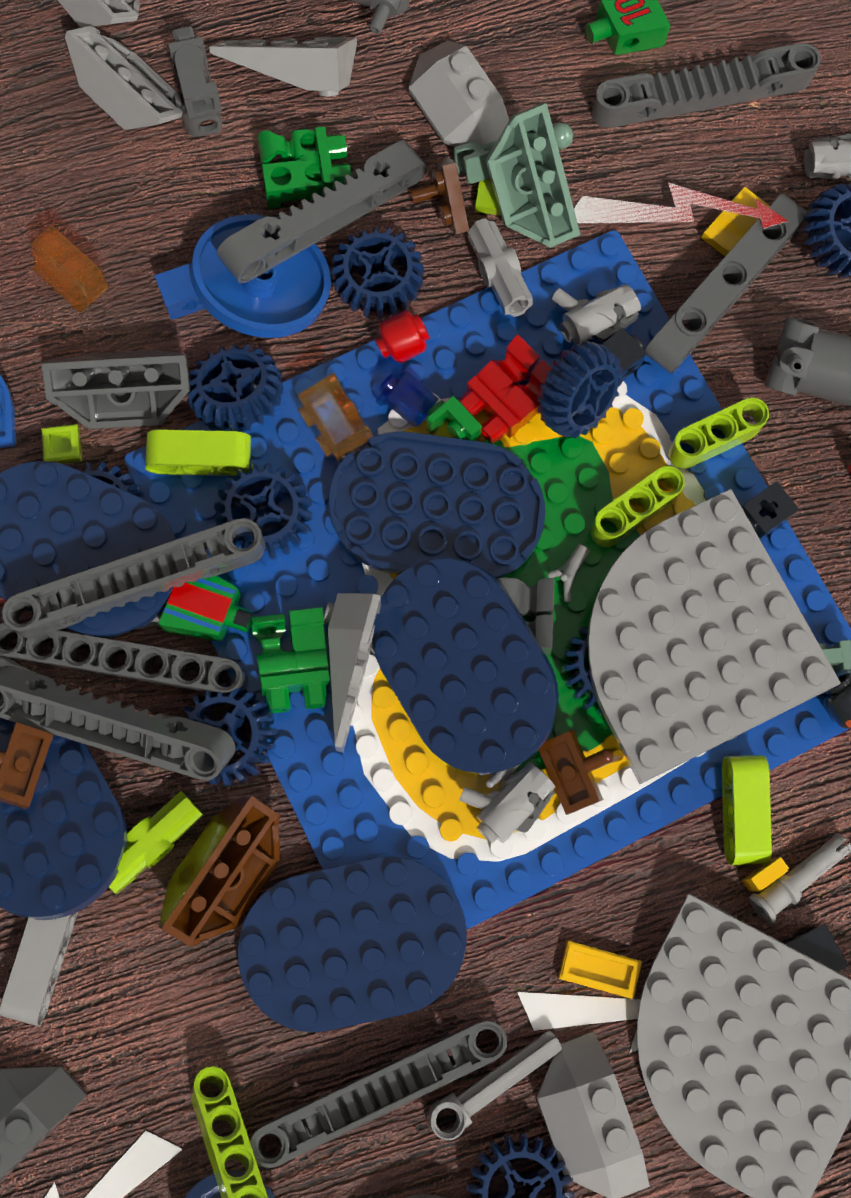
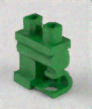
[258,126,352,209]
[251,607,330,714]

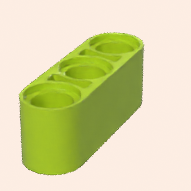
[668,397,769,469]
[145,430,251,476]
[590,466,685,547]
[722,755,772,865]

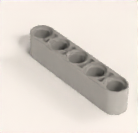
[0,911,79,1027]

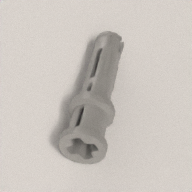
[748,833,851,924]

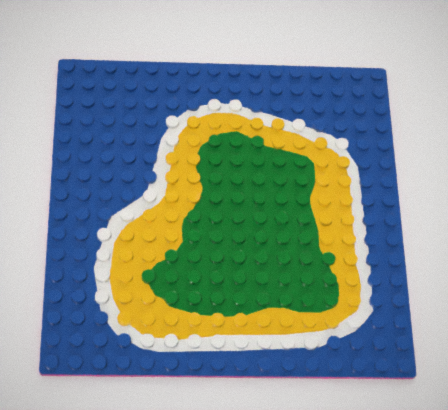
[124,231,851,930]

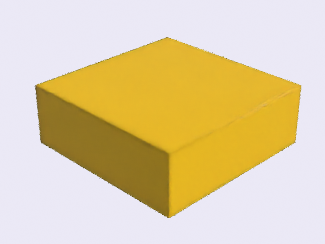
[742,857,789,892]

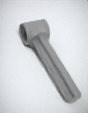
[427,1031,562,1140]

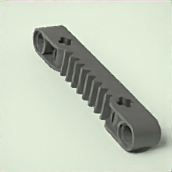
[592,43,821,128]
[216,140,428,284]
[2,518,265,638]
[0,665,235,781]
[250,1019,507,1168]

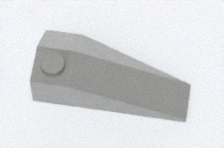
[209,37,357,97]
[324,593,381,753]

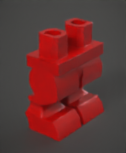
[459,334,552,444]

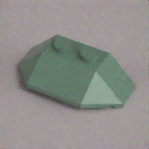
[485,102,580,248]

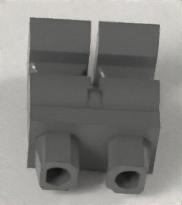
[497,578,554,655]

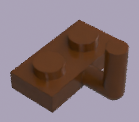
[409,157,469,234]
[0,722,54,809]
[539,730,624,815]

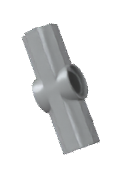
[467,218,533,317]

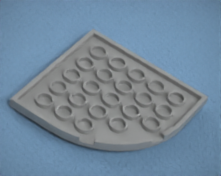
[587,489,841,785]
[637,893,851,1198]

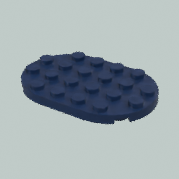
[329,432,545,579]
[0,461,176,638]
[372,559,559,774]
[0,713,127,920]
[238,857,467,1032]

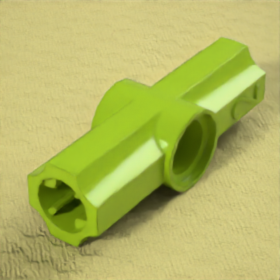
[109,791,204,894]

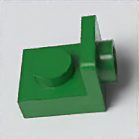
[426,396,482,441]

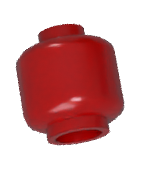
[376,310,430,363]

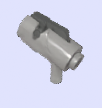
[804,134,851,180]
[552,284,641,344]
[459,762,555,844]

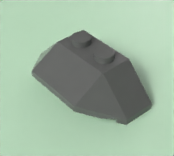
[41,350,190,429]
[0,1066,88,1183]

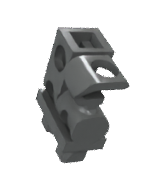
[168,27,223,137]

